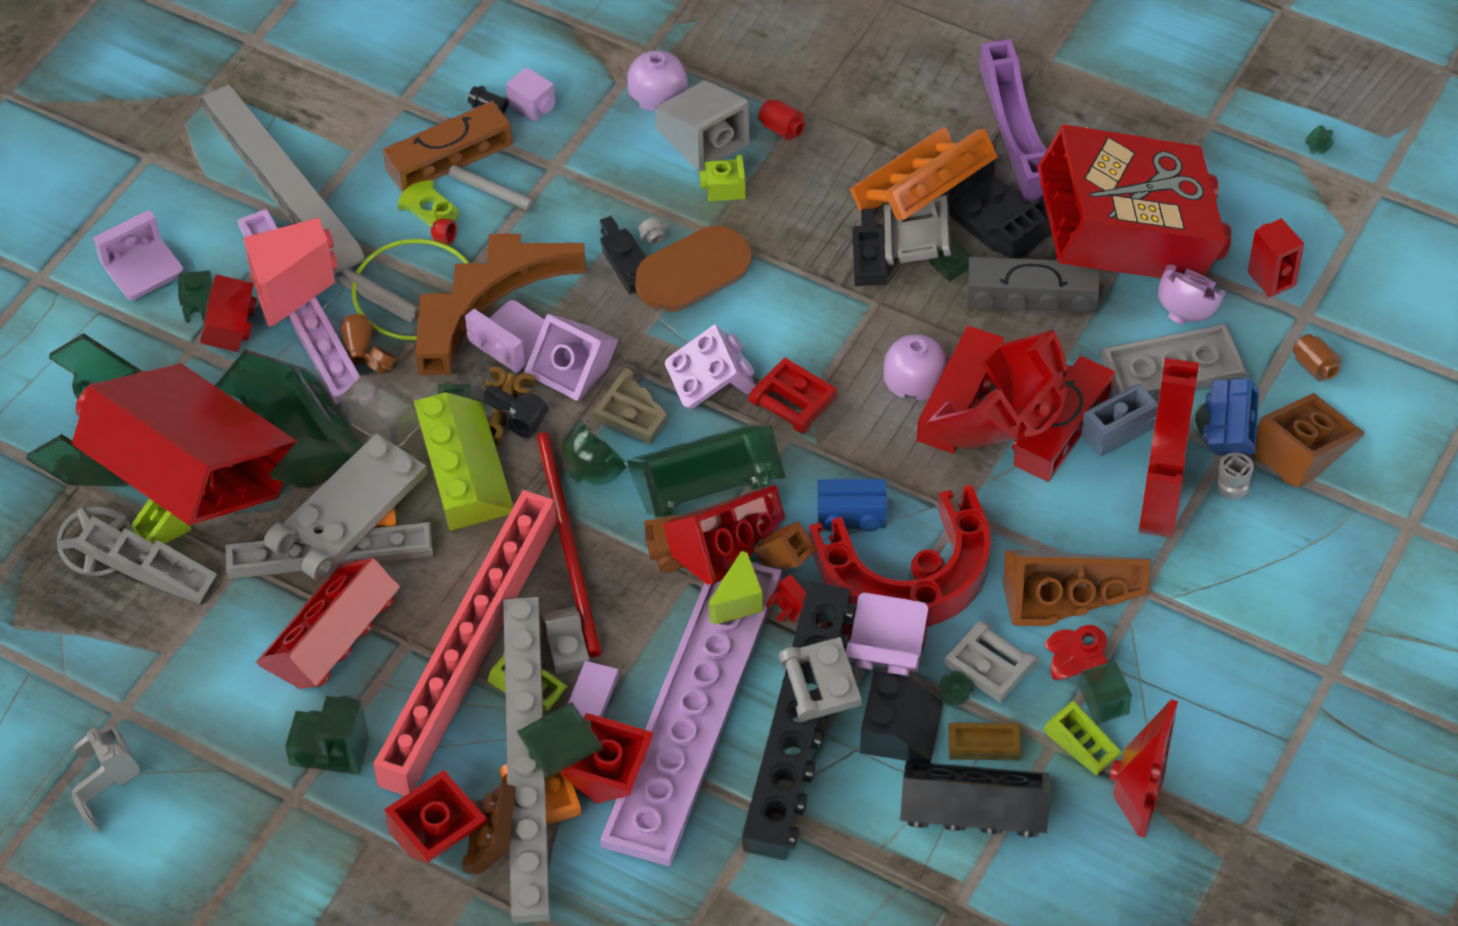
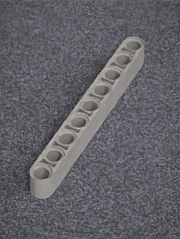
[199,84,364,276]

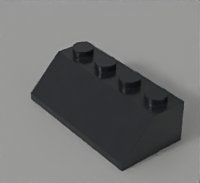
[900,761,1051,837]

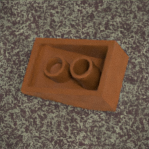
[1254,393,1365,488]

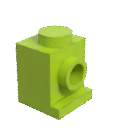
[699,155,745,202]

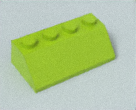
[414,392,514,531]

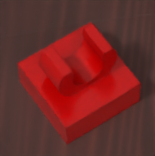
[765,574,806,623]

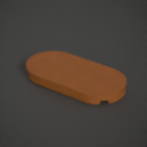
[635,226,751,312]

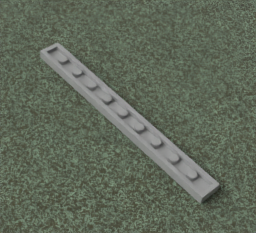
[503,597,550,923]

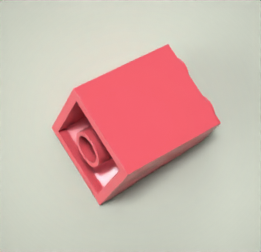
[243,217,338,327]

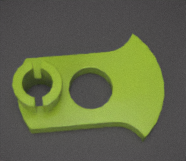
[398,180,459,227]

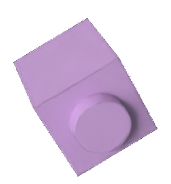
[506,67,556,122]

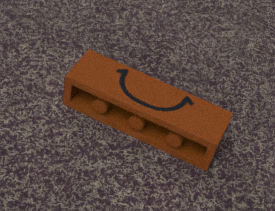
[382,101,513,192]

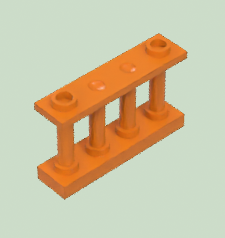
[849,127,997,220]

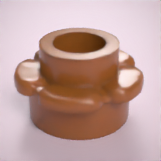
[365,346,397,374]

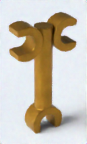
[485,367,535,446]

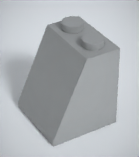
[655,80,749,172]

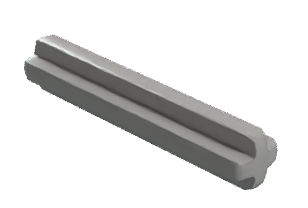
[338,269,419,322]

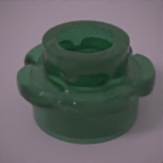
[1305,125,1334,154]
[939,671,974,705]

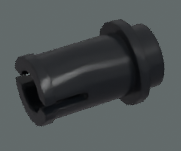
[468,85,509,115]

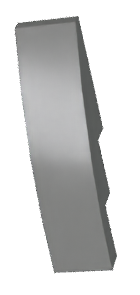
[74,516,217,604]

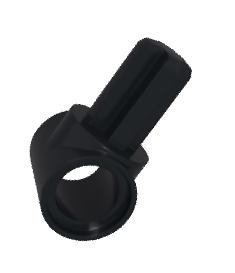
[482,385,549,438]

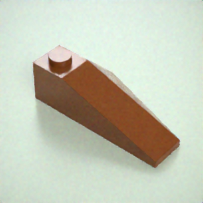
[1003,550,1150,626]

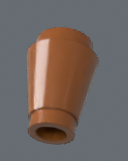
[340,314,373,365]

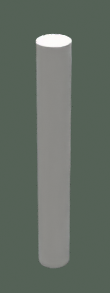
[449,165,534,211]

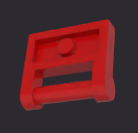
[748,357,837,435]

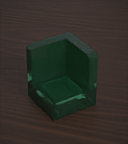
[1080,662,1132,724]

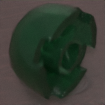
[561,420,628,486]

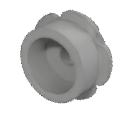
[638,217,669,245]

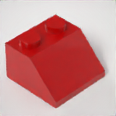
[384,770,487,863]

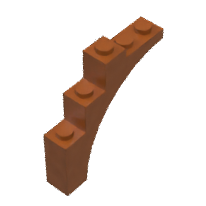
[415,233,586,375]

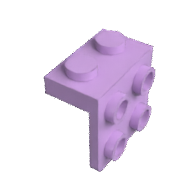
[93,210,184,301]
[465,300,544,373]
[665,324,756,409]
[846,593,928,676]

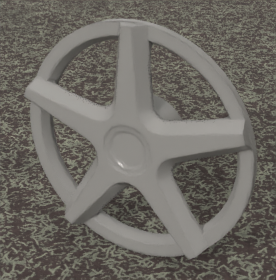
[57,507,134,576]

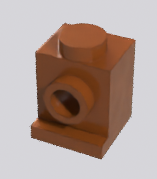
[644,515,686,572]
[753,521,816,570]

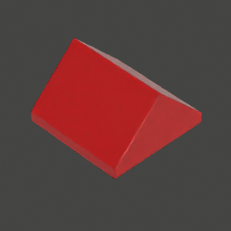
[561,713,654,804]

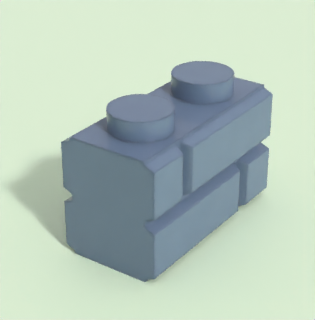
[1081,384,1158,456]

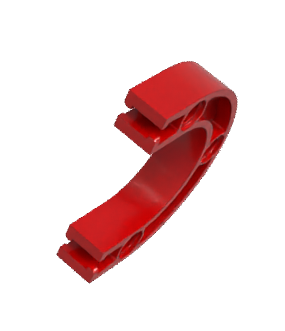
[1138,358,1199,539]
[809,484,991,627]

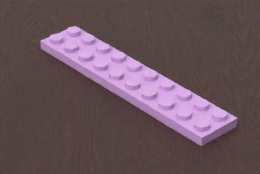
[600,562,782,867]

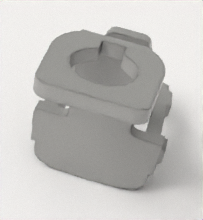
[72,727,140,833]

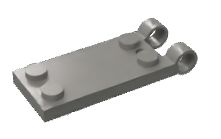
[264,433,428,581]

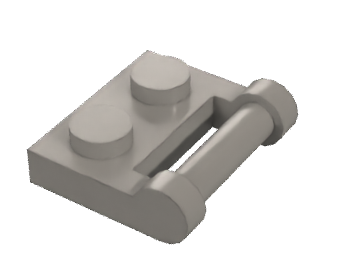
[944,620,1039,703]
[778,637,861,721]

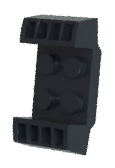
[941,159,1052,259]

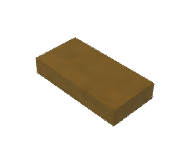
[948,722,1021,760]

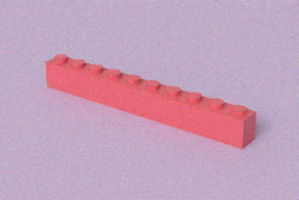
[373,490,557,796]

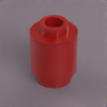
[758,99,805,140]

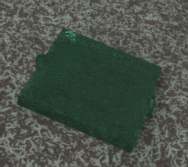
[517,702,602,778]

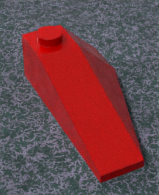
[663,484,785,585]

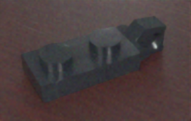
[852,209,887,286]
[600,216,646,294]

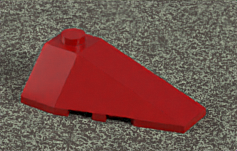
[1109,699,1179,838]

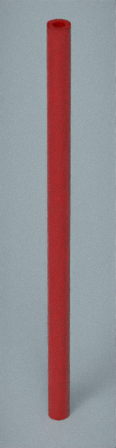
[537,432,602,658]

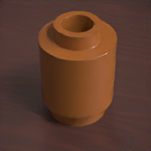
[1293,334,1341,381]

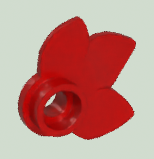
[1044,625,1108,689]

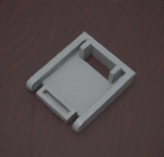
[884,195,951,265]

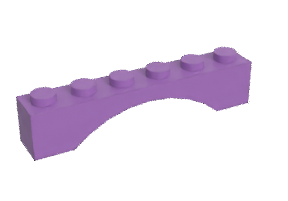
[979,39,1047,203]

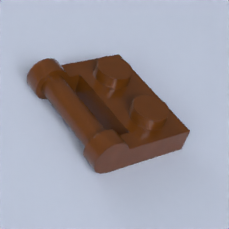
[462,782,516,874]

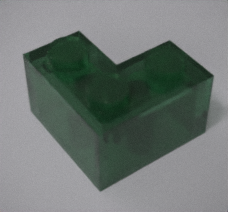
[285,696,369,775]

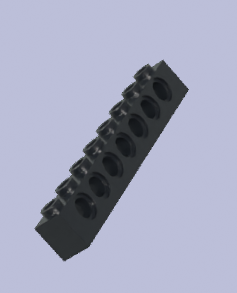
[742,581,856,861]

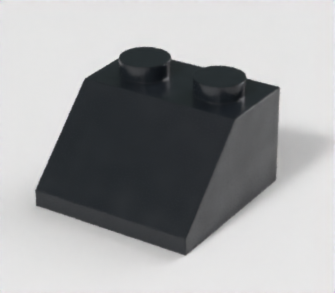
[860,671,943,763]

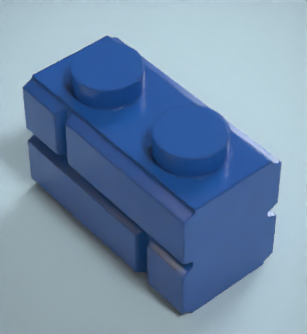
[1203,378,1259,456]
[818,479,887,532]

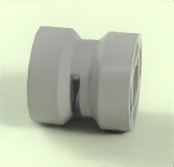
[1216,452,1254,499]

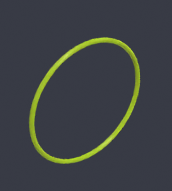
[351,239,470,340]

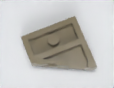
[593,368,667,445]

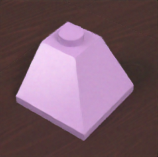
[524,314,618,401]

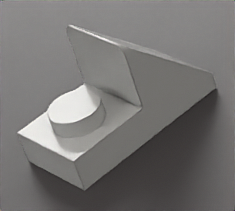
[541,607,589,674]

